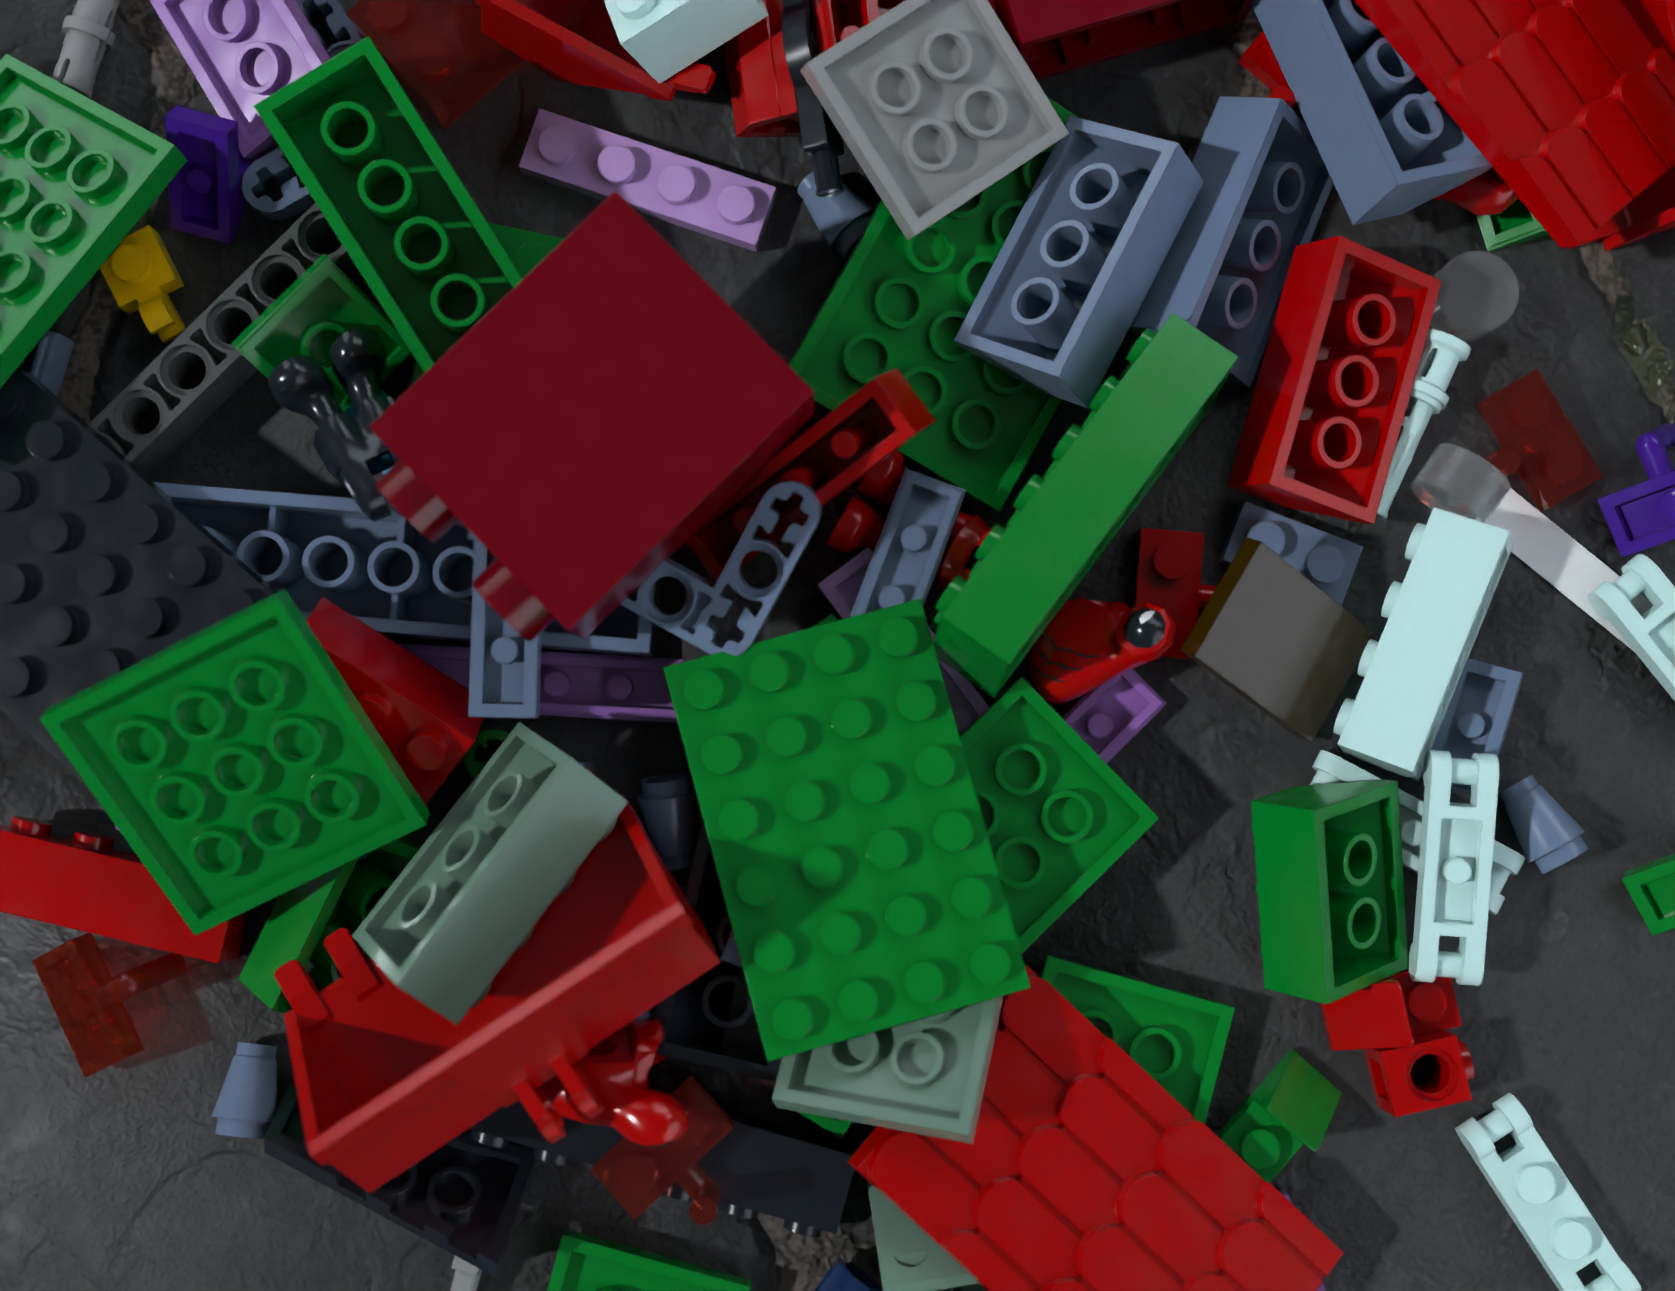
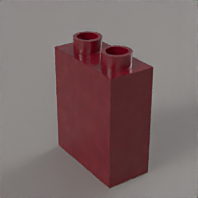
[369,190,815,642]

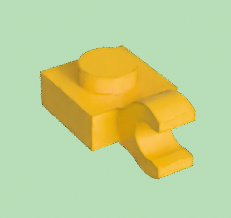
[100,225,186,343]

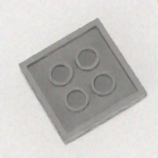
[800,0,1069,240]

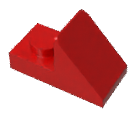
[1320,968,1462,1051]

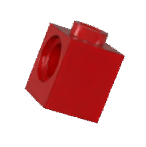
[1364,1030,1474,1117]

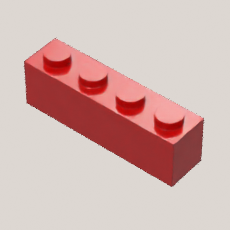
[686,368,936,582]
[0,816,250,963]

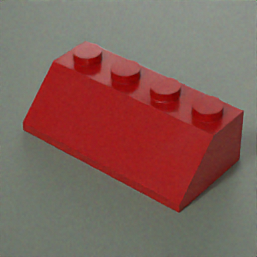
[1227,235,1442,524]

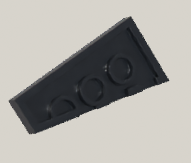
[264,1085,536,1277]

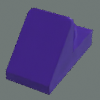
[165,105,256,244]

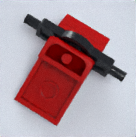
[724,0,905,197]

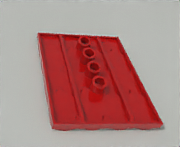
[1354,0,1675,248]
[847,964,1344,1291]

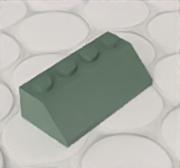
[352,722,628,1025]

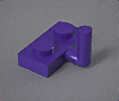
[1597,423,1675,557]

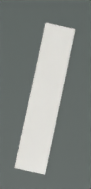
[1472,481,1653,650]

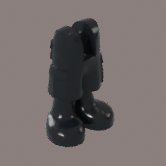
[268,328,400,521]

